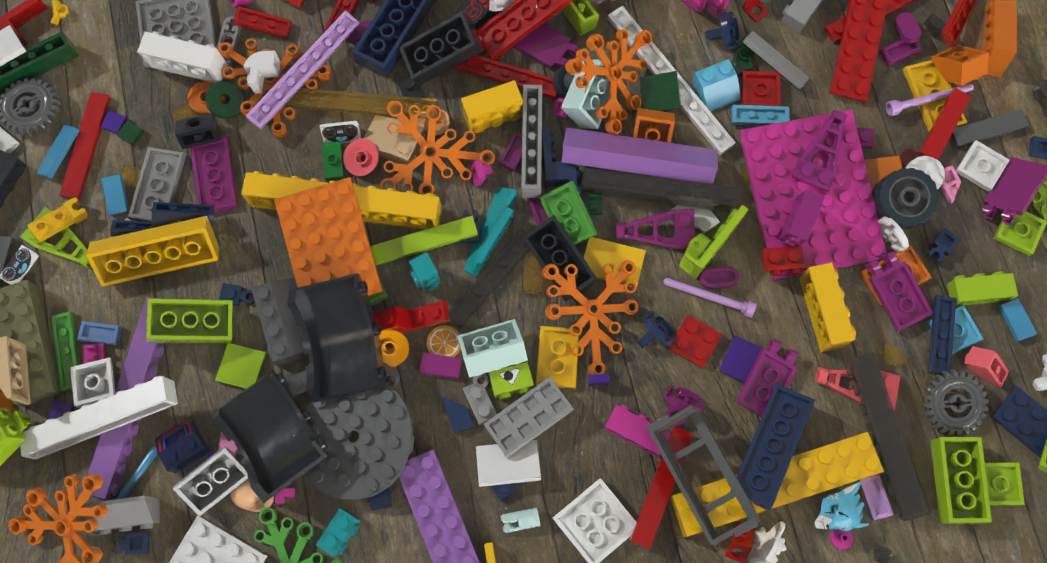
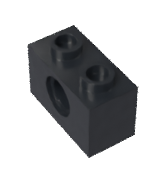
[175,112,219,149]

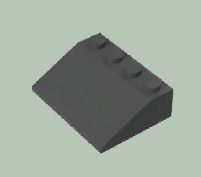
[251,278,308,366]

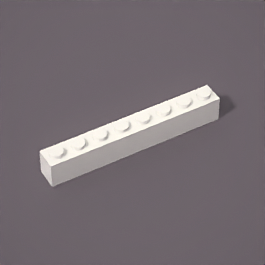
[20,376,178,460]

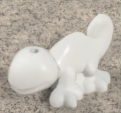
[747,521,787,563]

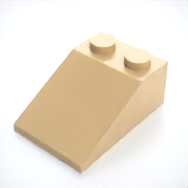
[364,115,426,165]
[0,336,31,405]

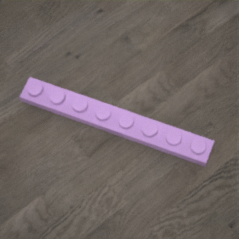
[245,10,360,130]

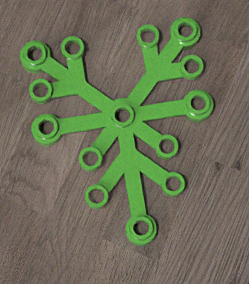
[253,507,342,563]

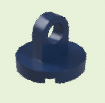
[705,11,739,50]
[637,311,676,349]

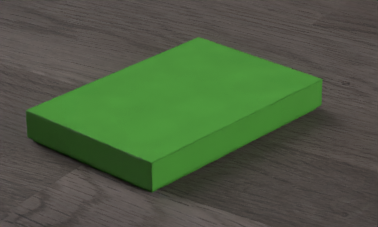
[539,181,597,245]

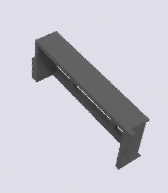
[646,405,761,546]

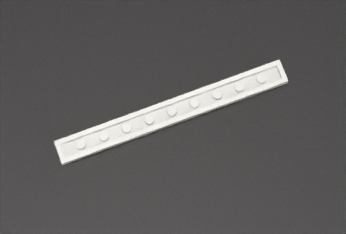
[607,6,736,156]

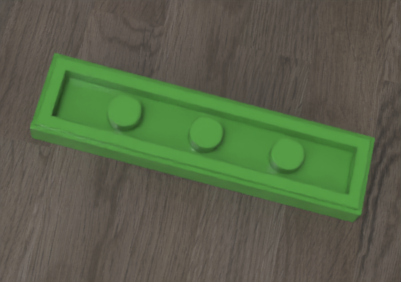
[51,311,80,393]

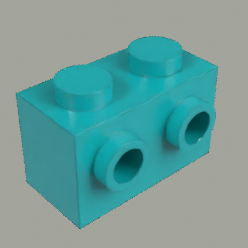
[409,252,441,292]
[316,508,361,557]

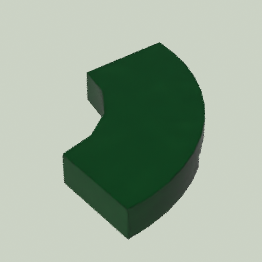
[732,33,755,77]

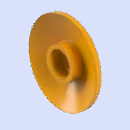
[379,330,409,367]

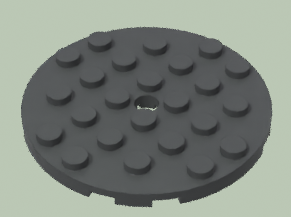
[305,382,414,500]

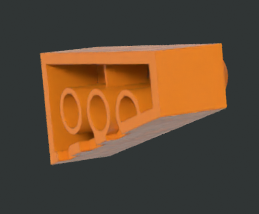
[981,0,1017,78]

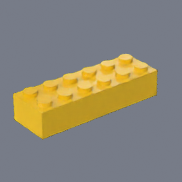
[86,216,220,287]

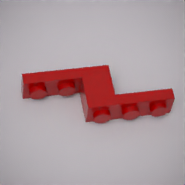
[0,0,48,46]
[374,300,449,334]

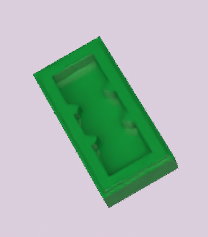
[322,142,344,181]

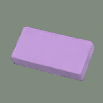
[857,474,894,521]

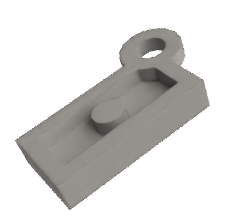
[463,373,497,426]

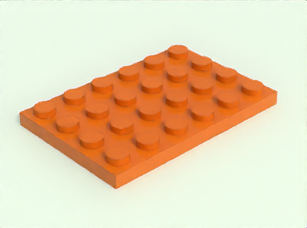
[274,177,383,296]

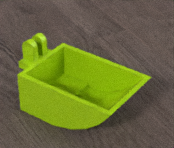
[0,407,34,466]

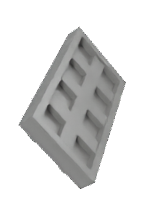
[484,377,574,458]

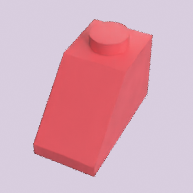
[964,346,1009,388]

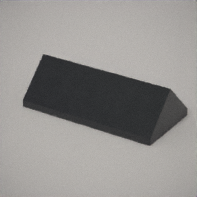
[522,215,598,301]

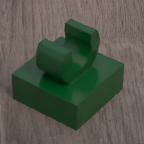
[583,194,603,215]

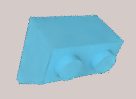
[692,59,741,112]

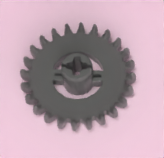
[0,78,61,136]
[921,369,989,437]

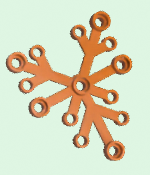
[565,29,652,135]
[218,39,331,138]
[380,101,495,195]
[542,260,639,374]
[8,473,108,563]

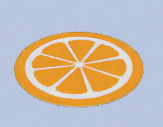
[427,325,461,357]

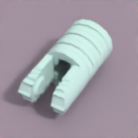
[500,507,540,533]

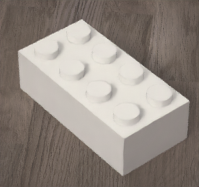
[137,31,228,83]

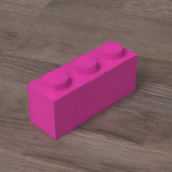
[604,404,672,458]

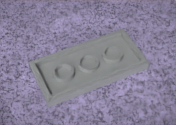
[128,147,186,222]

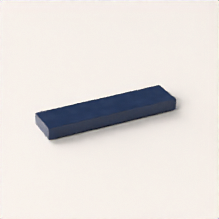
[928,295,956,376]

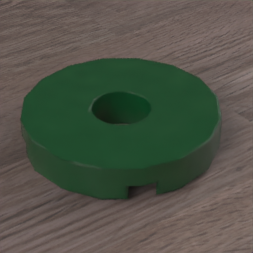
[205,81,244,119]

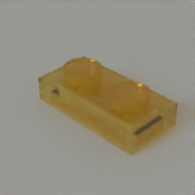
[523,253,543,294]

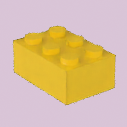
[461,80,523,134]

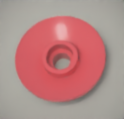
[343,138,379,176]

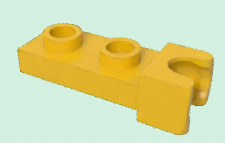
[27,197,88,243]

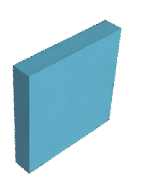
[927,304,984,354]

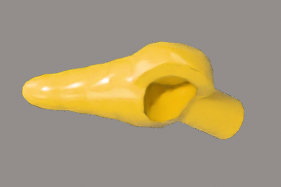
[50,0,69,27]

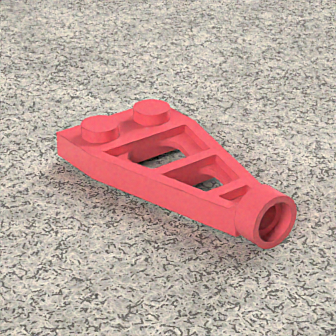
[815,367,901,416]

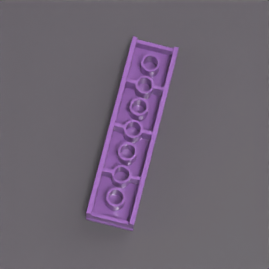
[562,128,718,185]

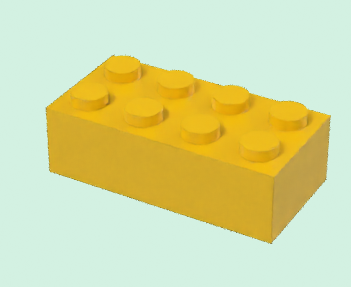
[799,263,856,353]

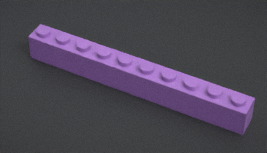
[82,297,164,500]

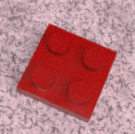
[741,71,781,106]
[668,314,722,369]

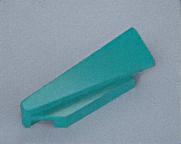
[464,187,517,278]

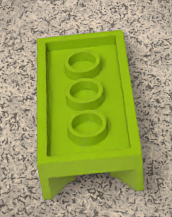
[679,205,749,279]

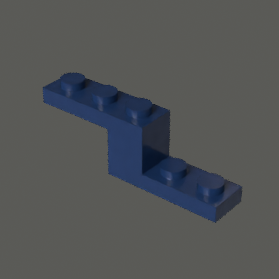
[542,127,581,196]
[110,202,214,237]

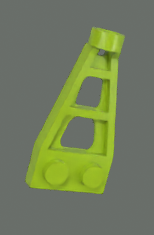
[20,207,92,269]

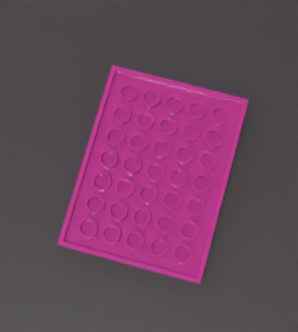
[739,110,887,281]

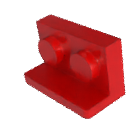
[761,246,807,276]

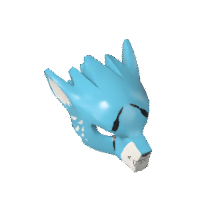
[815,482,869,531]

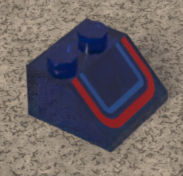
[155,417,211,473]

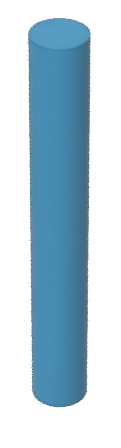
[116,446,159,499]

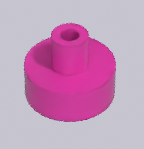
[553,98,568,118]
[830,529,853,549]

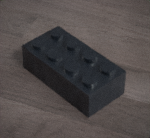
[399,11,484,85]

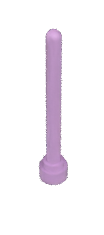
[886,84,974,116]
[663,278,757,318]

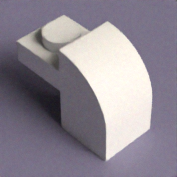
[243,50,281,94]

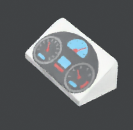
[320,121,361,143]
[0,245,40,285]

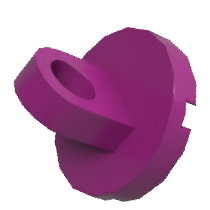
[663,386,704,426]

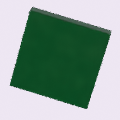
[639,71,682,112]

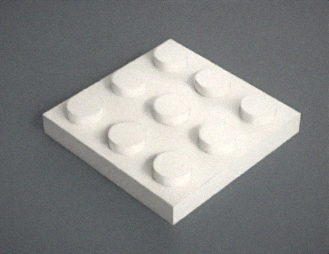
[552,478,636,563]

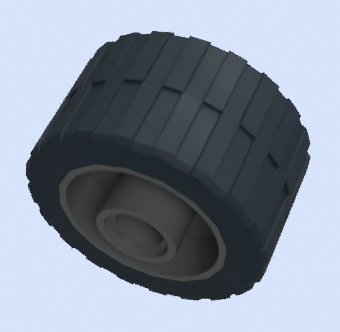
[872,168,939,230]

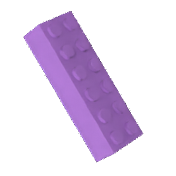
[399,450,480,563]

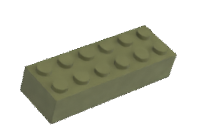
[0,280,64,408]

